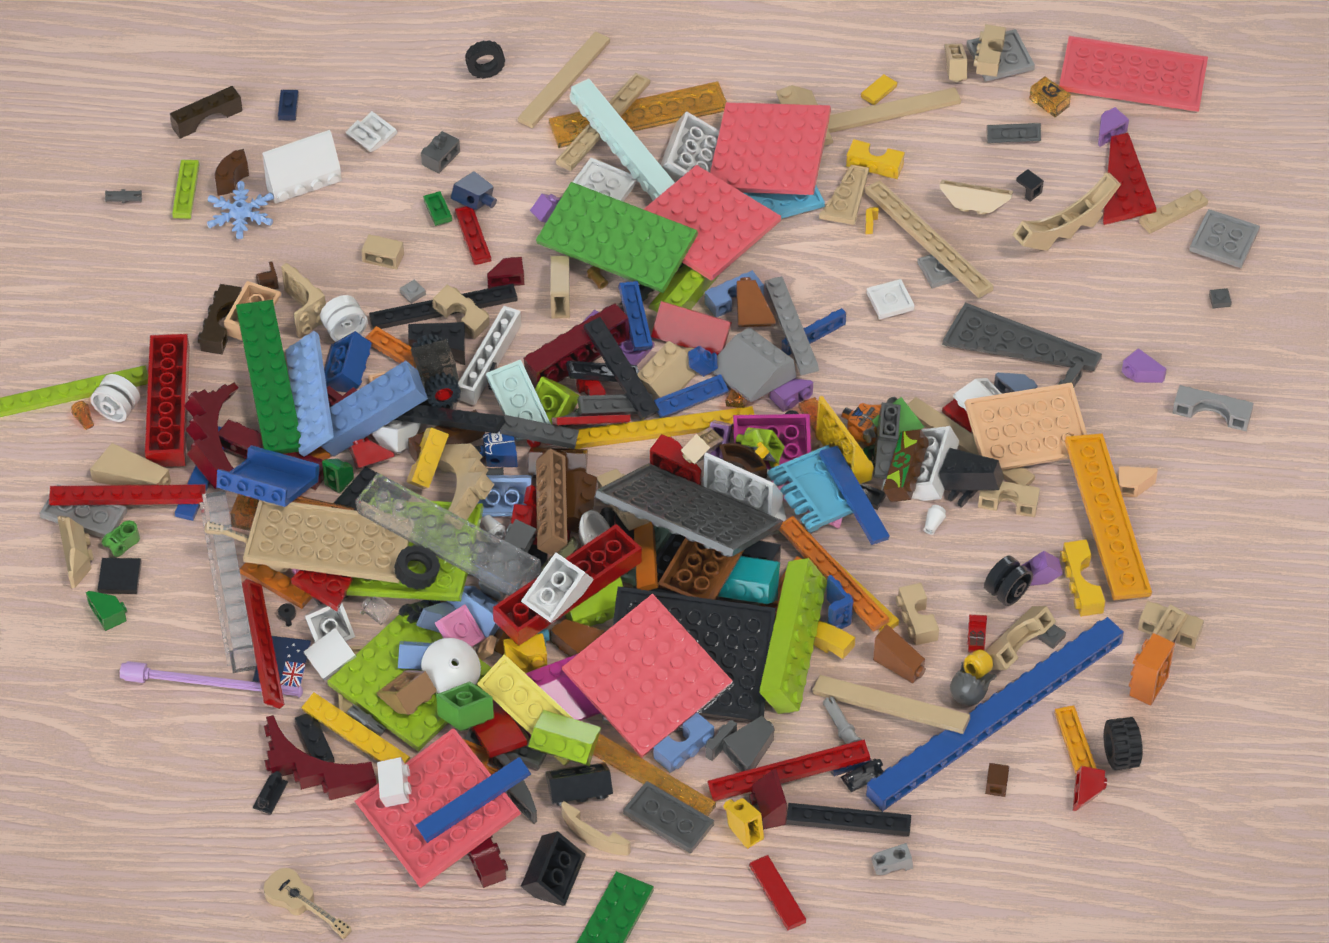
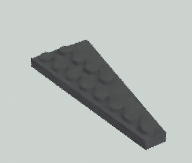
[942,302,1102,371]

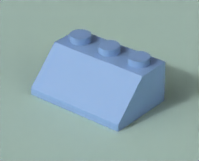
[478,475,532,517]
[447,586,499,638]

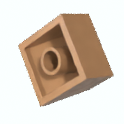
[377,670,437,715]

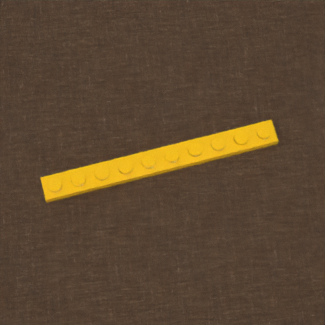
[568,406,755,449]

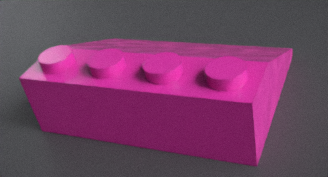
[733,414,811,470]
[525,654,600,739]

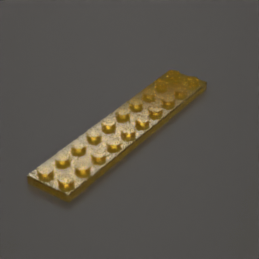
[549,81,727,148]

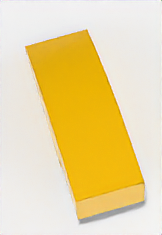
[814,621,855,659]

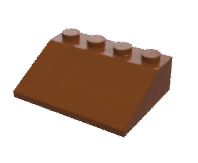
[658,538,745,600]

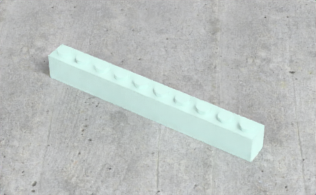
[570,79,675,201]

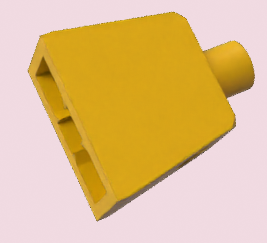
[723,798,764,849]

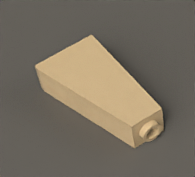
[550,256,570,319]
[90,443,171,485]

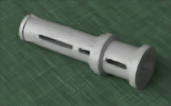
[823,696,862,744]

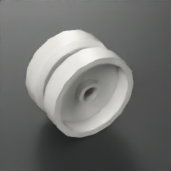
[320,295,368,341]
[90,374,140,422]

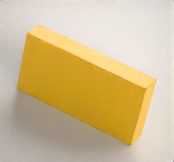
[861,74,897,105]

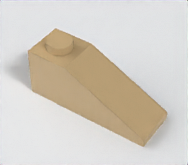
[944,43,967,82]

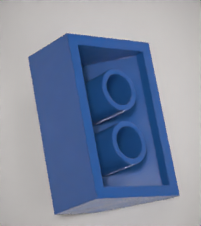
[324,331,372,392]

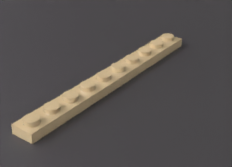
[865,180,994,298]

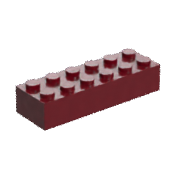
[523,303,629,389]

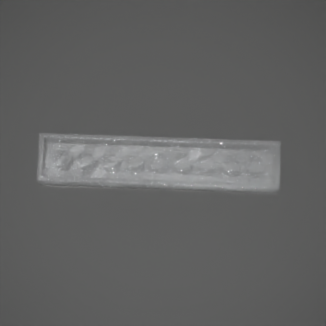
[355,473,542,596]
[199,490,256,673]

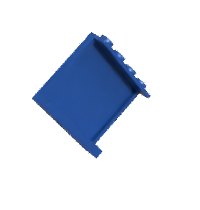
[216,445,319,507]

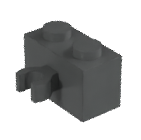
[421,131,460,174]

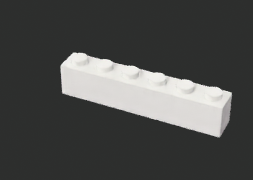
[458,306,521,405]

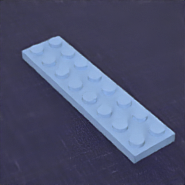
[285,331,334,457]

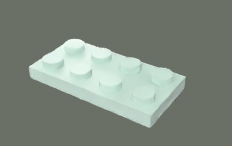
[486,359,551,442]

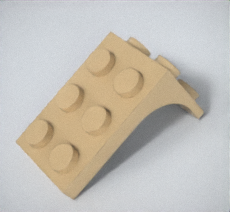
[281,263,326,338]

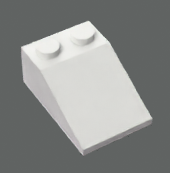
[521,552,594,623]

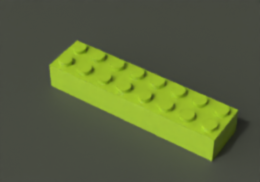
[759,558,827,714]

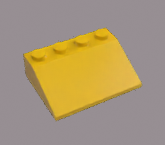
[815,396,874,484]

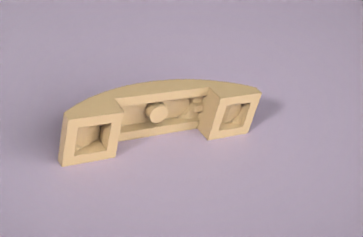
[561,801,631,856]

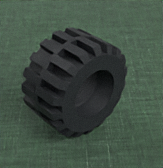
[1103,717,1143,770]

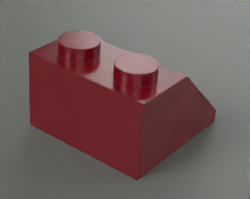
[749,769,787,830]

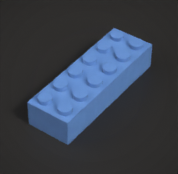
[321,361,428,456]

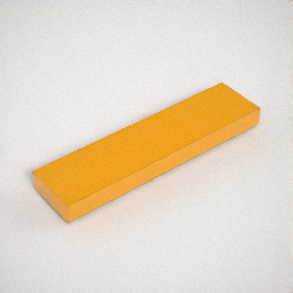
[1054,705,1097,773]

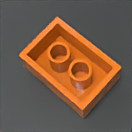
[1129,633,1175,706]

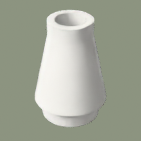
[923,505,946,535]
[482,515,506,541]

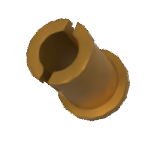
[587,266,608,289]

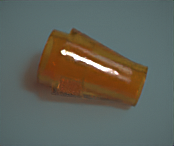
[71,401,94,430]

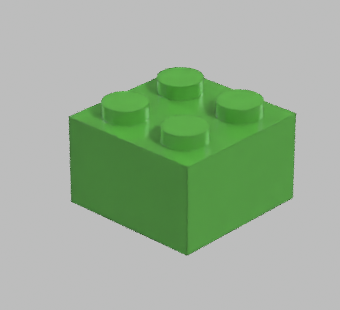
[436,681,494,731]

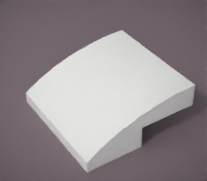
[346,111,398,152]
[304,628,357,681]

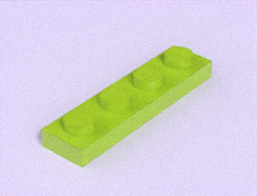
[172,160,200,219]

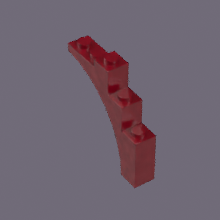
[184,382,239,489]
[264,715,377,801]

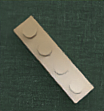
[1139,189,1208,234]

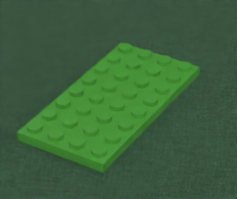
[536,182,698,293]

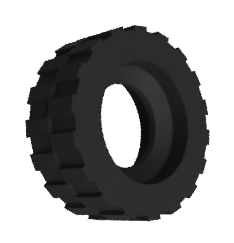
[465,40,505,79]
[394,545,440,590]

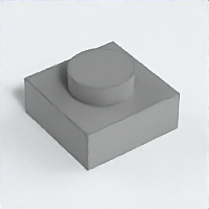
[400,279,426,304]

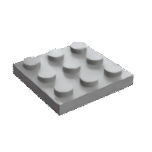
[966,29,1035,82]
[1189,209,1260,268]

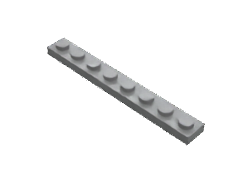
[765,276,819,375]

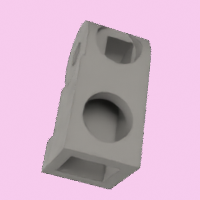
[871,843,913,875]

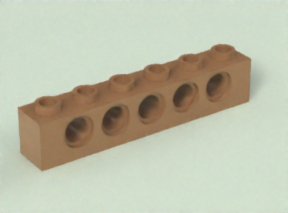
[536,449,567,556]

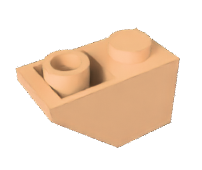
[1117,466,1158,497]

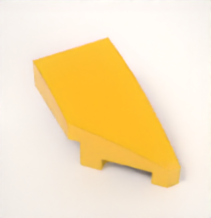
[865,207,878,234]

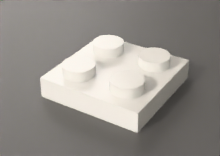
[866,279,915,319]

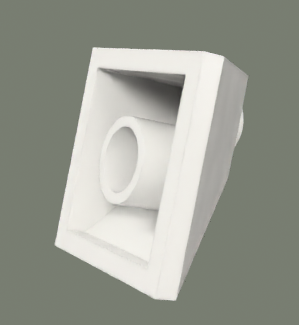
[372,420,421,454]
[305,603,355,643]

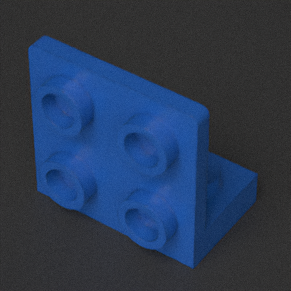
[826,575,854,629]

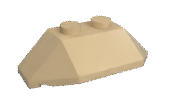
[939,179,1013,214]
[57,515,94,589]

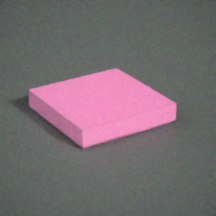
[435,604,486,647]

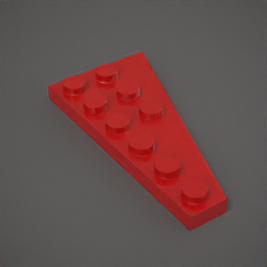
[1103,132,1157,225]
[291,507,377,612]

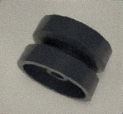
[984,555,1033,606]

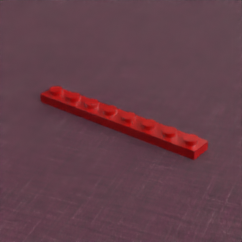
[49,484,206,506]
[242,579,285,709]
[707,739,870,802]

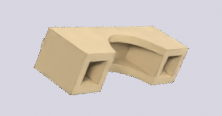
[986,606,1056,670]

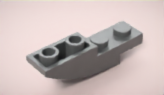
[873,402,901,479]

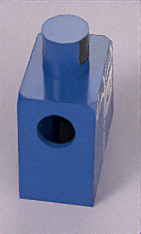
[474,431,518,467]

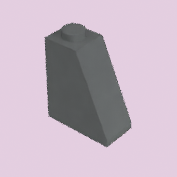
[723,716,775,772]

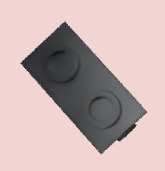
[840,759,884,792]
[253,771,288,814]

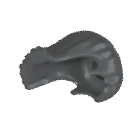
[950,662,997,706]

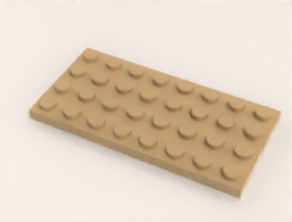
[243,500,414,583]

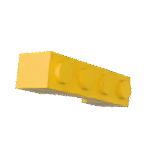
[1060,539,1105,617]

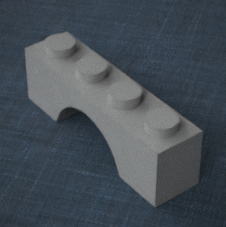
[1172,385,1254,432]

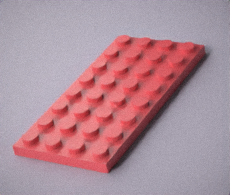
[1059,36,1208,112]

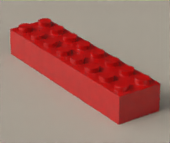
[145,334,190,467]
[493,524,642,646]

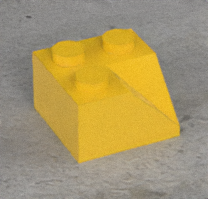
[503,633,548,673]

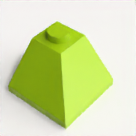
[535,377,580,426]

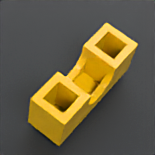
[846,139,905,179]
[406,427,449,489]

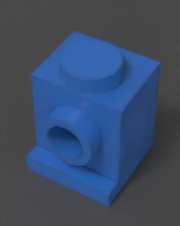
[688,345,718,377]

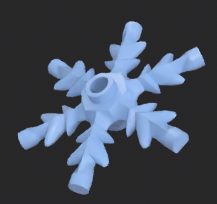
[207,181,274,239]

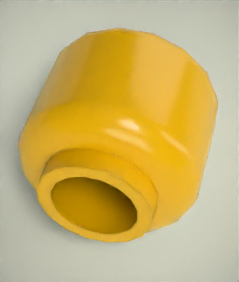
[963,650,993,679]

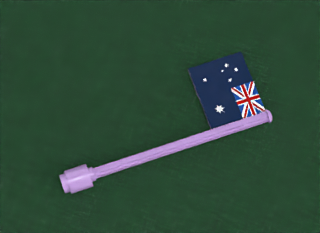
[120,636,311,698]

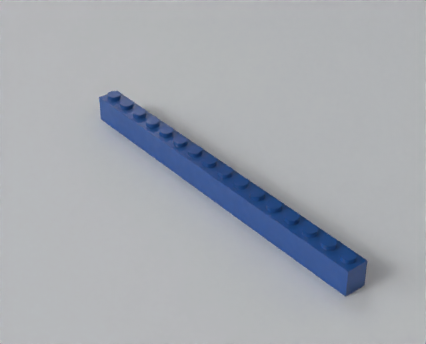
[866,617,1124,812]

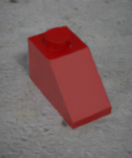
[349,439,395,469]
[1073,766,1107,811]

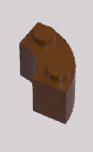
[215,149,249,196]
[719,443,768,478]

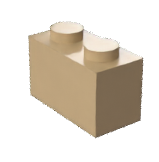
[361,234,404,270]

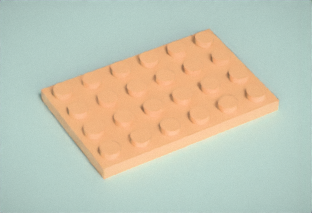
[964,383,1087,470]

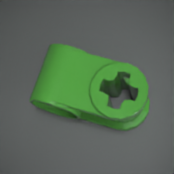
[102,520,140,557]

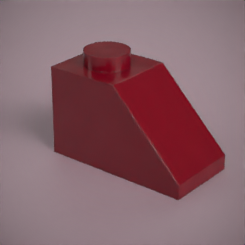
[487,257,525,288]

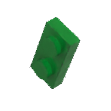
[423,191,452,226]

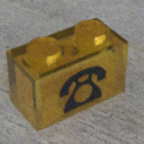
[1029,76,1071,117]

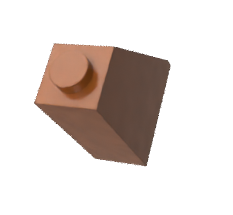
[736,277,776,327]
[551,619,606,657]
[873,624,926,683]

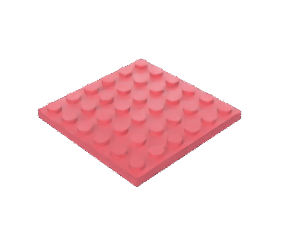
[710,102,831,195]
[643,165,781,281]
[562,594,733,758]
[355,728,521,888]

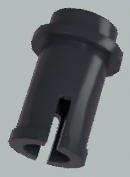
[600,507,615,528]

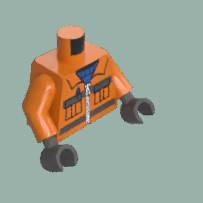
[841,397,897,446]

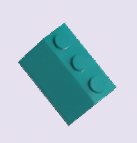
[718,556,780,604]

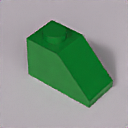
[322,458,354,493]
[86,591,127,631]

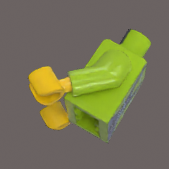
[736,427,785,468]

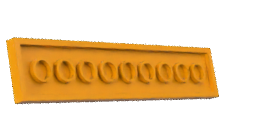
[1065,433,1152,600]

